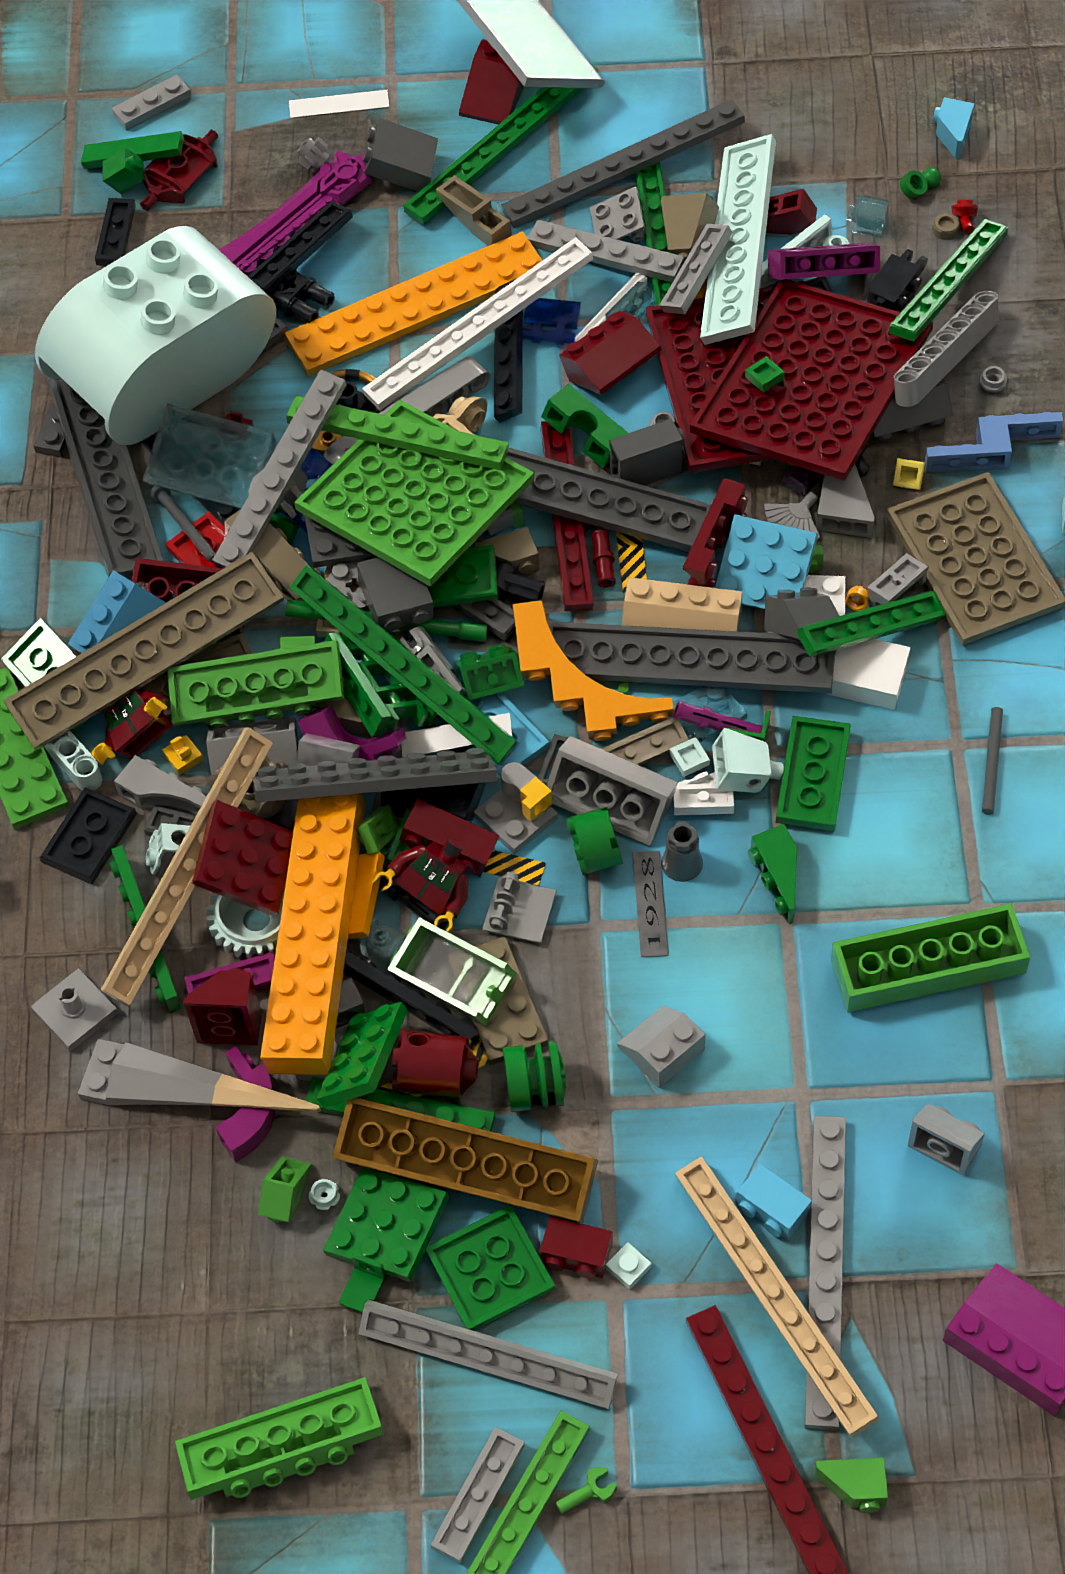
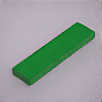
[81,131,184,169]

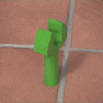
[555,1467,617,1514]

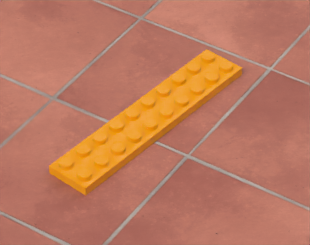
[284,231,543,377]

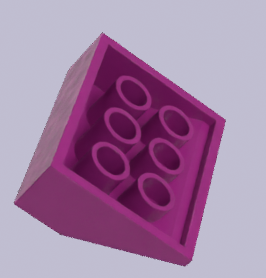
[943,1263,1065,1417]

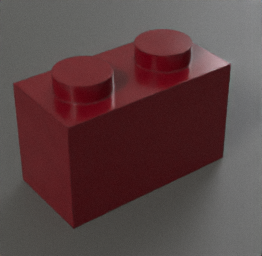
[540,1216,613,1279]

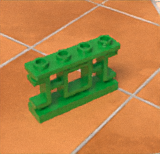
[324,631,437,738]

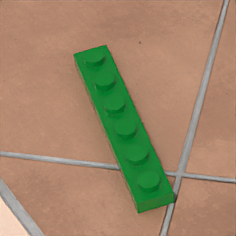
[796,590,946,657]
[109,845,181,1013]
[306,1077,495,1132]

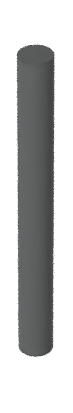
[982,707,1003,815]

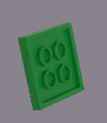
[323,1166,450,1282]
[425,1205,556,1331]

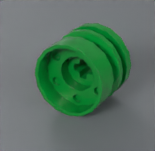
[503,1041,567,1112]

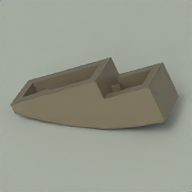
[436,175,512,246]

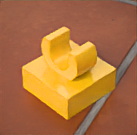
[162,735,203,775]

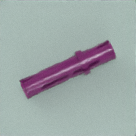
[673,701,763,734]

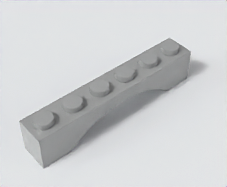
[114,755,207,816]

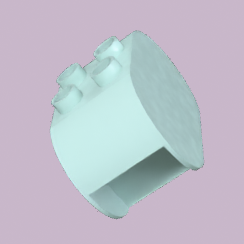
[35,226,276,445]

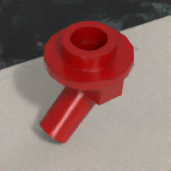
[951,199,978,235]

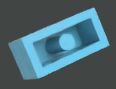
[736,1163,812,1241]

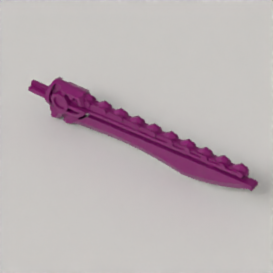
[219,150,372,275]

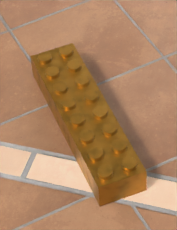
[332,1098,599,1223]

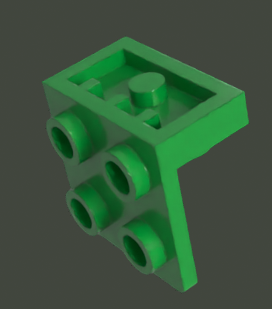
[454,644,525,701]

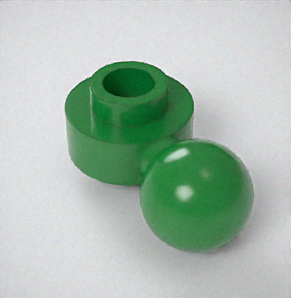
[900,167,942,199]

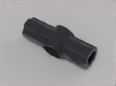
[496,562,545,602]

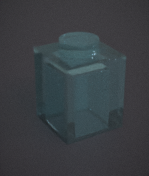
[847,194,889,238]

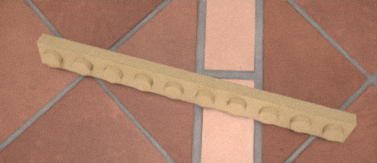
[100,727,273,1006]
[675,1156,879,1438]

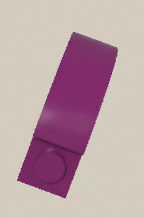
[298,704,407,761]
[215,1046,276,1163]

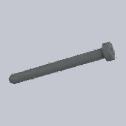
[150,483,216,562]

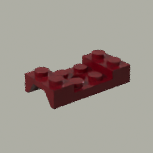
[683,478,748,588]

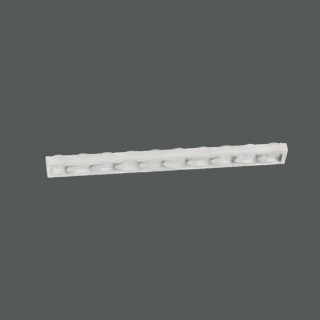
[362,237,593,411]

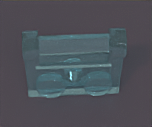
[673,686,747,743]

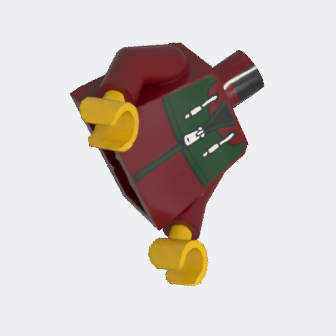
[91,689,173,765]
[373,838,468,933]

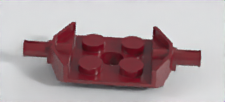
[140,129,218,211]

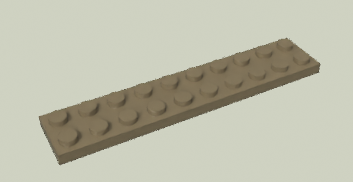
[3,552,284,751]

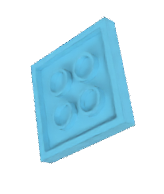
[715,514,818,610]

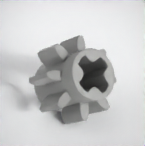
[297,137,329,170]

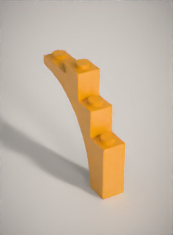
[513,600,674,741]

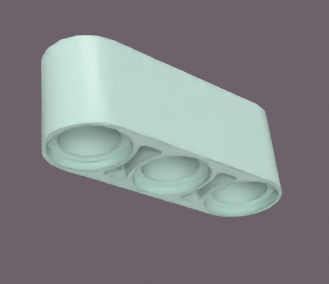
[43,730,102,791]

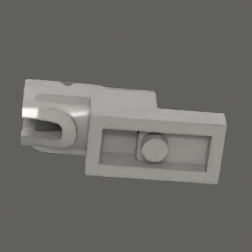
[399,626,466,694]

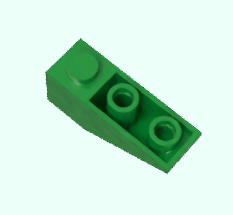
[748,824,797,924]

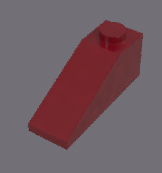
[766,188,817,235]

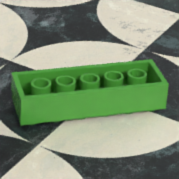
[831,903,1030,1013]

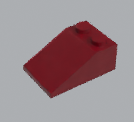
[459,39,531,125]

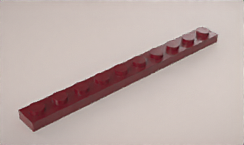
[686,1305,848,1574]

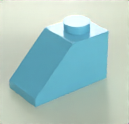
[933,97,974,159]

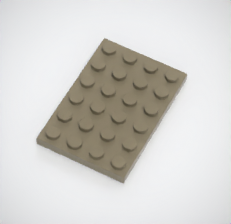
[886,472,1065,646]

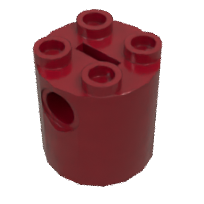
[392,1029,479,1099]

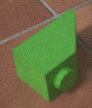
[258,1156,312,1222]
[814,1457,888,1513]

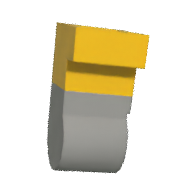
[501,762,552,822]

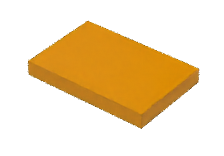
[348,852,385,939]

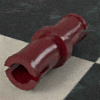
[591,530,616,588]

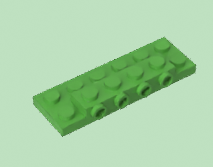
[168,640,345,728]
[175,1377,384,1500]

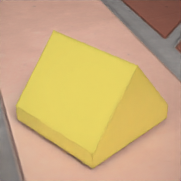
[893,458,925,490]

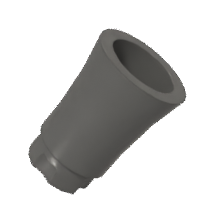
[661,821,703,882]

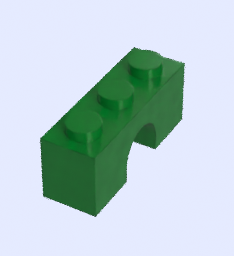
[541,384,628,468]

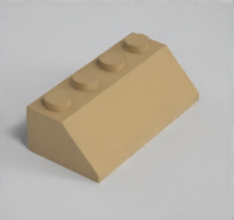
[621,577,743,632]

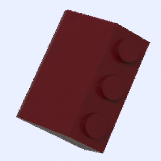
[559,311,662,394]
[184,968,262,1046]

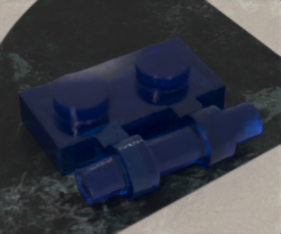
[523,298,581,346]

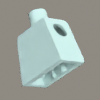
[712,728,784,793]

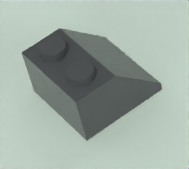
[764,587,839,639]

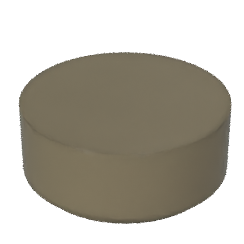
[932,213,960,240]

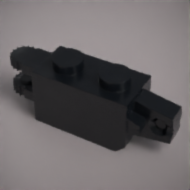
[867,249,928,312]

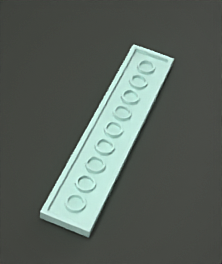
[700,134,776,345]

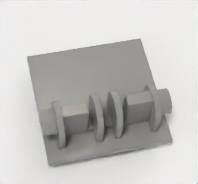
[590,186,645,242]
[482,872,557,944]

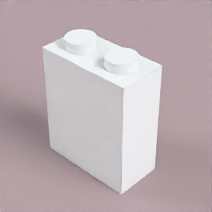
[827,639,911,710]

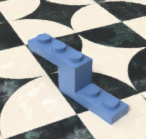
[925,412,1063,473]

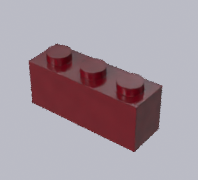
[399,798,499,877]

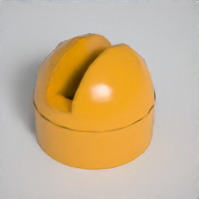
[845,586,869,611]

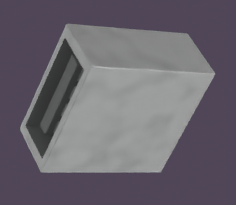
[296,733,360,766]

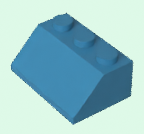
[68,570,166,653]

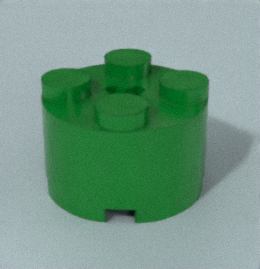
[566,807,623,875]

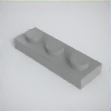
[112,74,191,130]

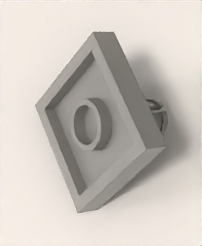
[30,968,118,1052]

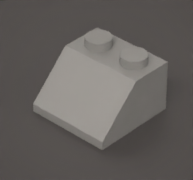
[617,1006,705,1088]
[907,1103,985,1176]

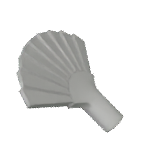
[764,492,820,539]

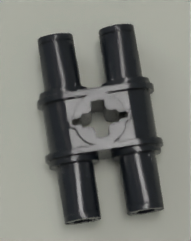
[268,269,335,323]

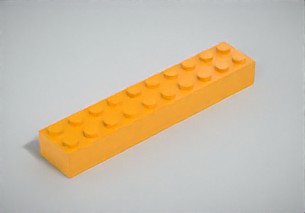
[260,793,366,1075]

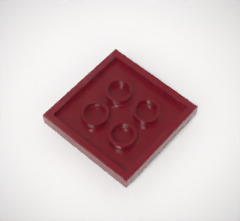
[192,800,293,917]

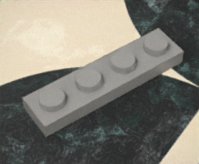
[659,224,733,314]
[430,1427,525,1564]

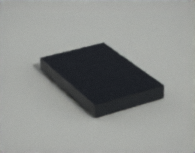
[39,787,137,885]

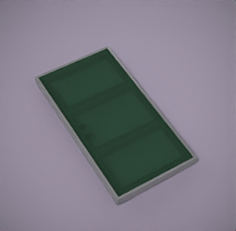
[457,0,605,88]

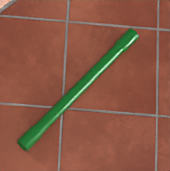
[285,599,487,642]

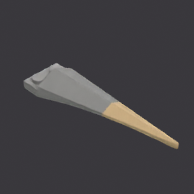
[78,1039,321,1113]

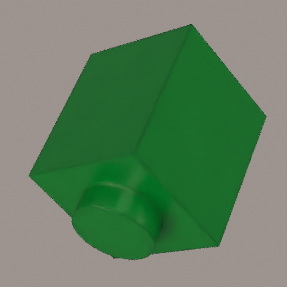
[102,147,144,194]

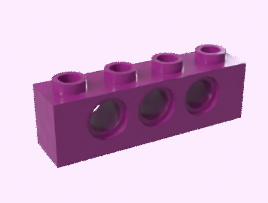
[768,243,880,280]

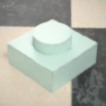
[670,737,710,777]
[606,1242,651,1290]

